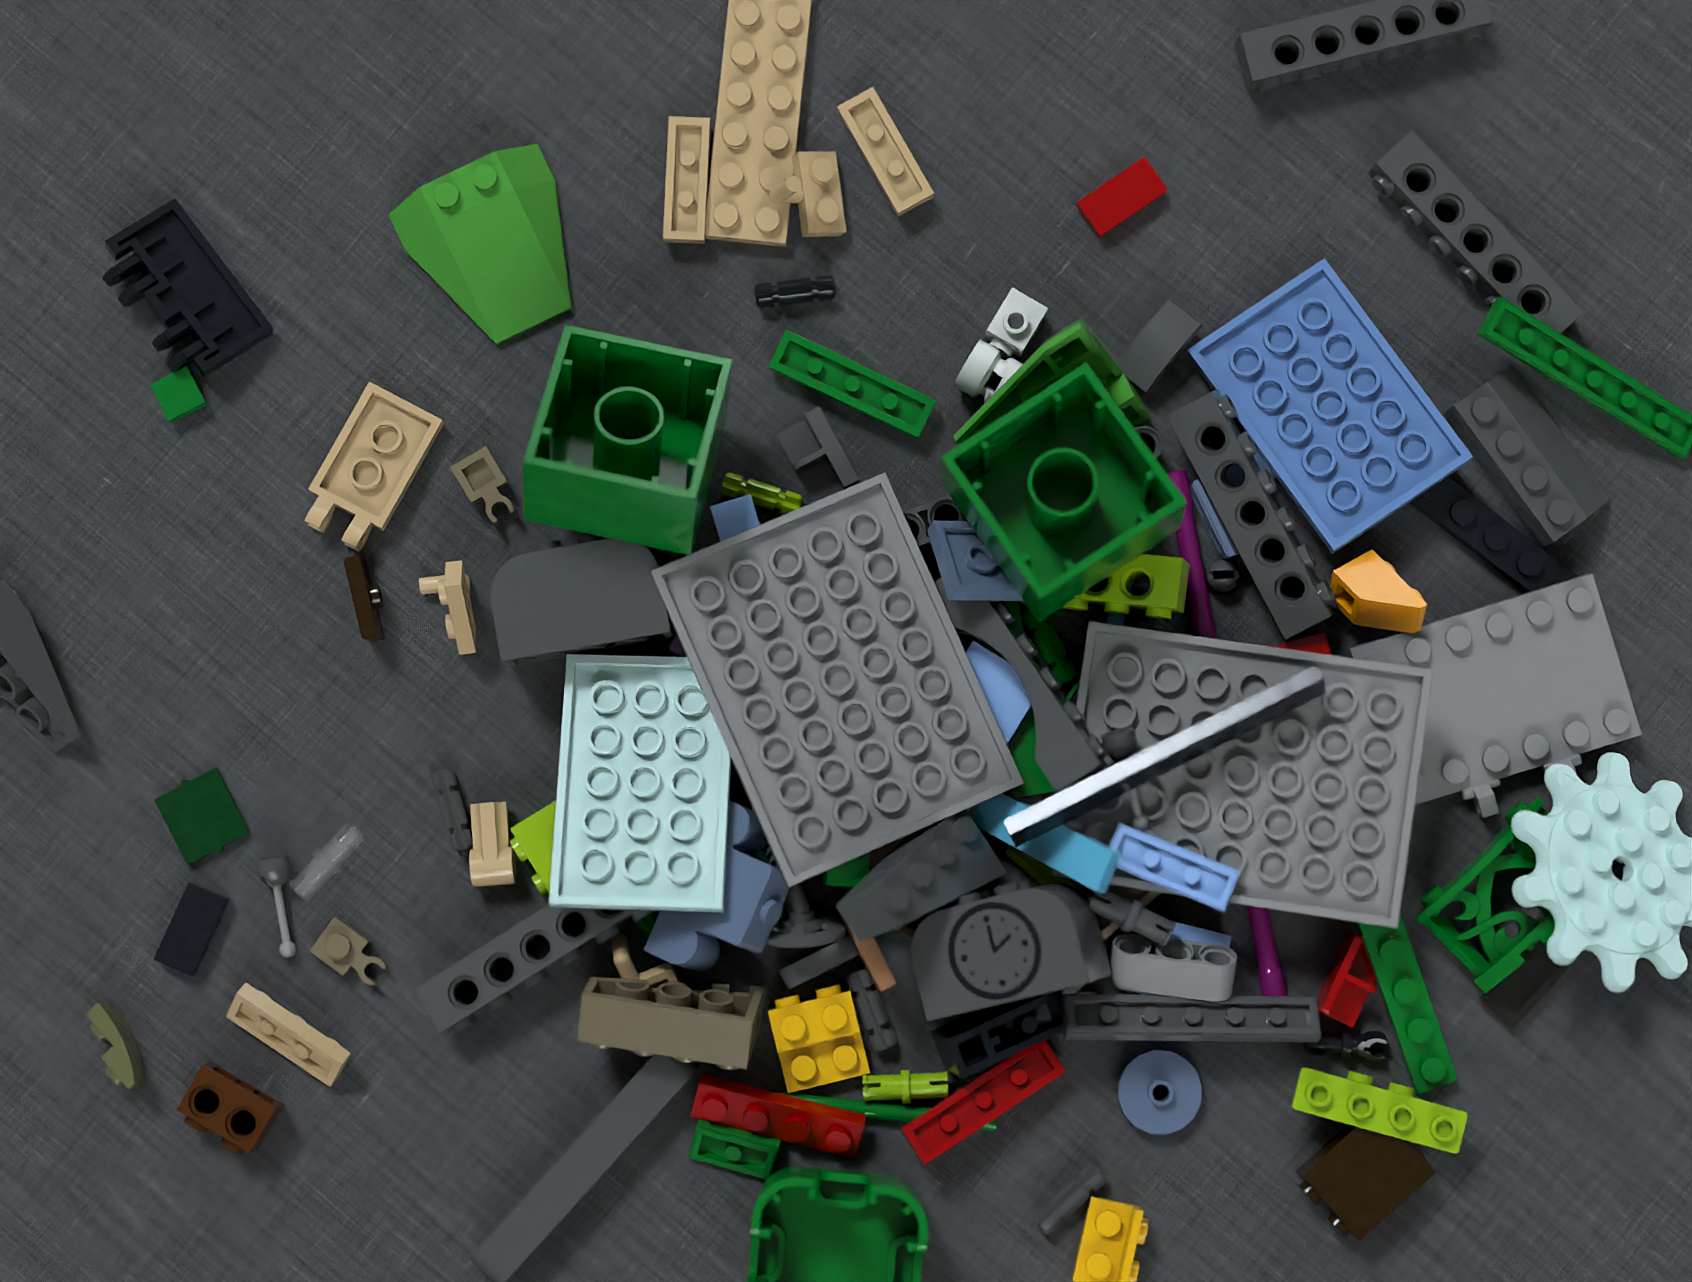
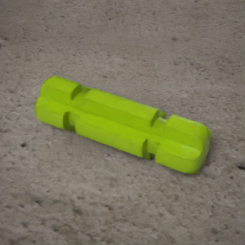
[721,472,803,514]

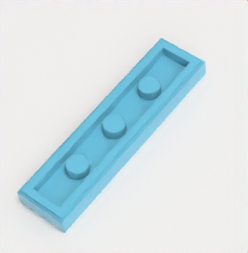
[972,792,1122,893]

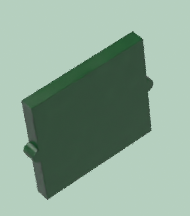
[154,767,250,865]

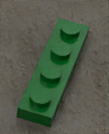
[768,329,937,440]

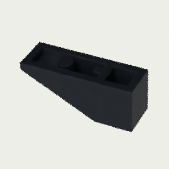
[931,989,1064,1079]

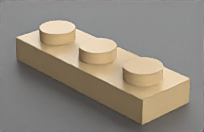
[837,87,934,217]
[663,116,711,244]
[226,983,351,1087]

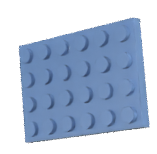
[1187,258,1473,554]

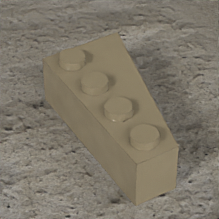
[577,977,765,1070]

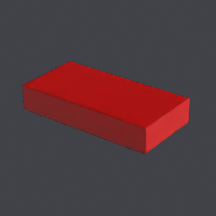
[1076,156,1168,239]

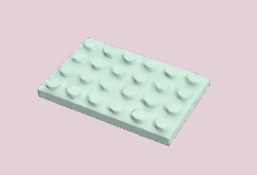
[549,654,732,912]

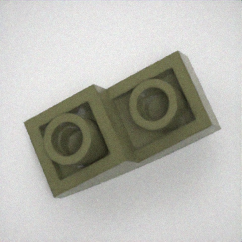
[86,1001,145,1089]

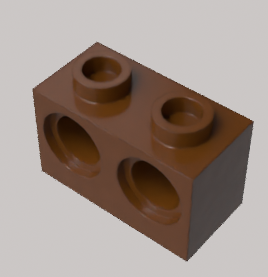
[176,1062,284,1154]

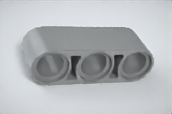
[1109,934,1237,1002]

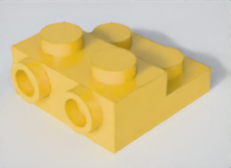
[767,984,870,1093]

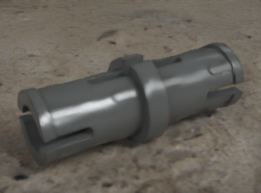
[1088,891,1176,947]

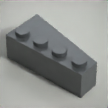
[836,809,1007,941]

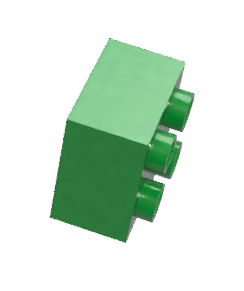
[523,325,732,555]
[941,362,1187,622]

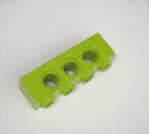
[1022,554,1190,620]

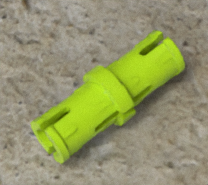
[863,1070,949,1104]

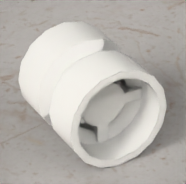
[953,339,1023,404]

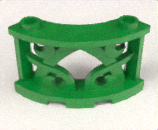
[1414,796,1555,993]

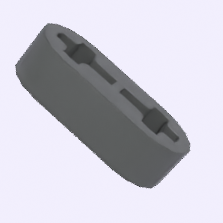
[779,935,860,989]

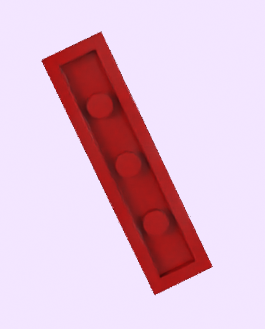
[900,1040,1066,1167]
[690,1073,866,1159]

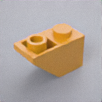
[1330,549,1427,634]

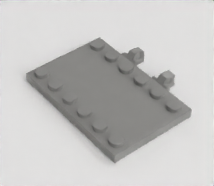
[1347,574,1642,818]

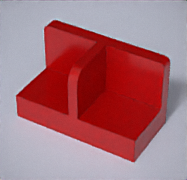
[1317,932,1377,1028]

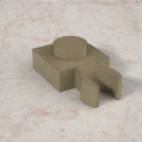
[450,446,516,524]
[310,916,389,985]

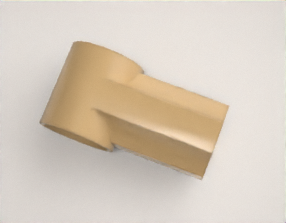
[469,802,517,887]

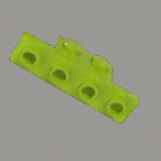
[1291,1067,1468,1154]

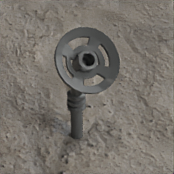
[742,798,845,948]

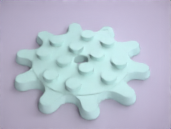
[1511,752,1692,993]

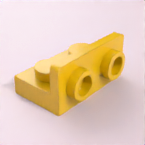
[1071,1195,1149,1282]

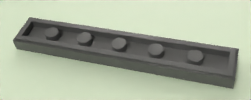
[1062,994,1321,1042]

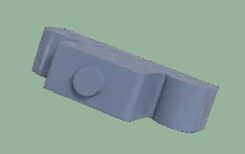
[644,801,790,972]

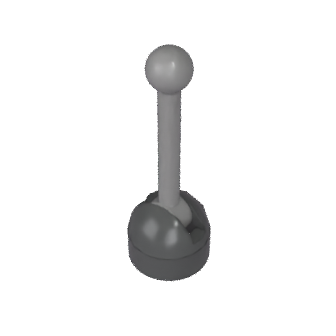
[1101,727,1149,831]
[255,855,296,958]

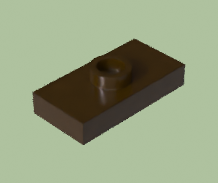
[343,554,385,643]

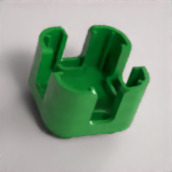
[746,1166,928,1282]

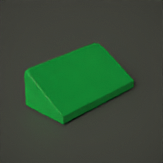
[688,1119,781,1180]

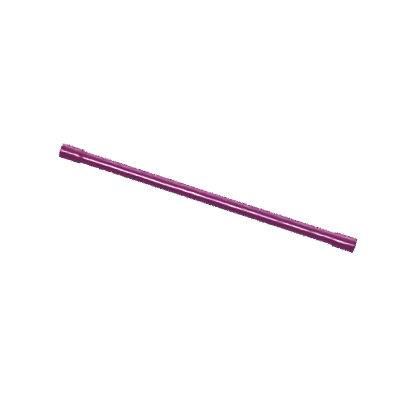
[1166,470,1287,996]

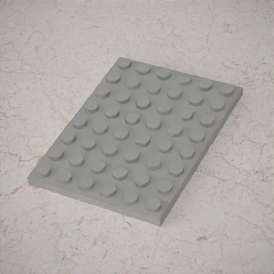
[651,472,1023,887]
[1052,621,1433,928]

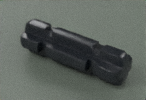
[754,275,836,308]

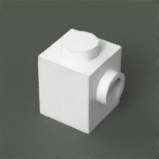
[985,287,1048,358]

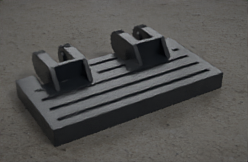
[102,198,273,377]

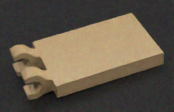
[304,382,444,553]

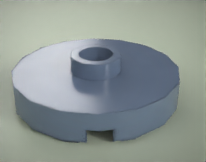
[1117,1049,1202,1135]

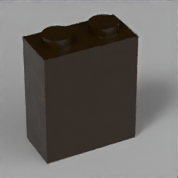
[1296,1124,1436,1241]

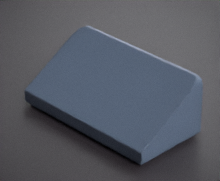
[1189,479,1240,560]

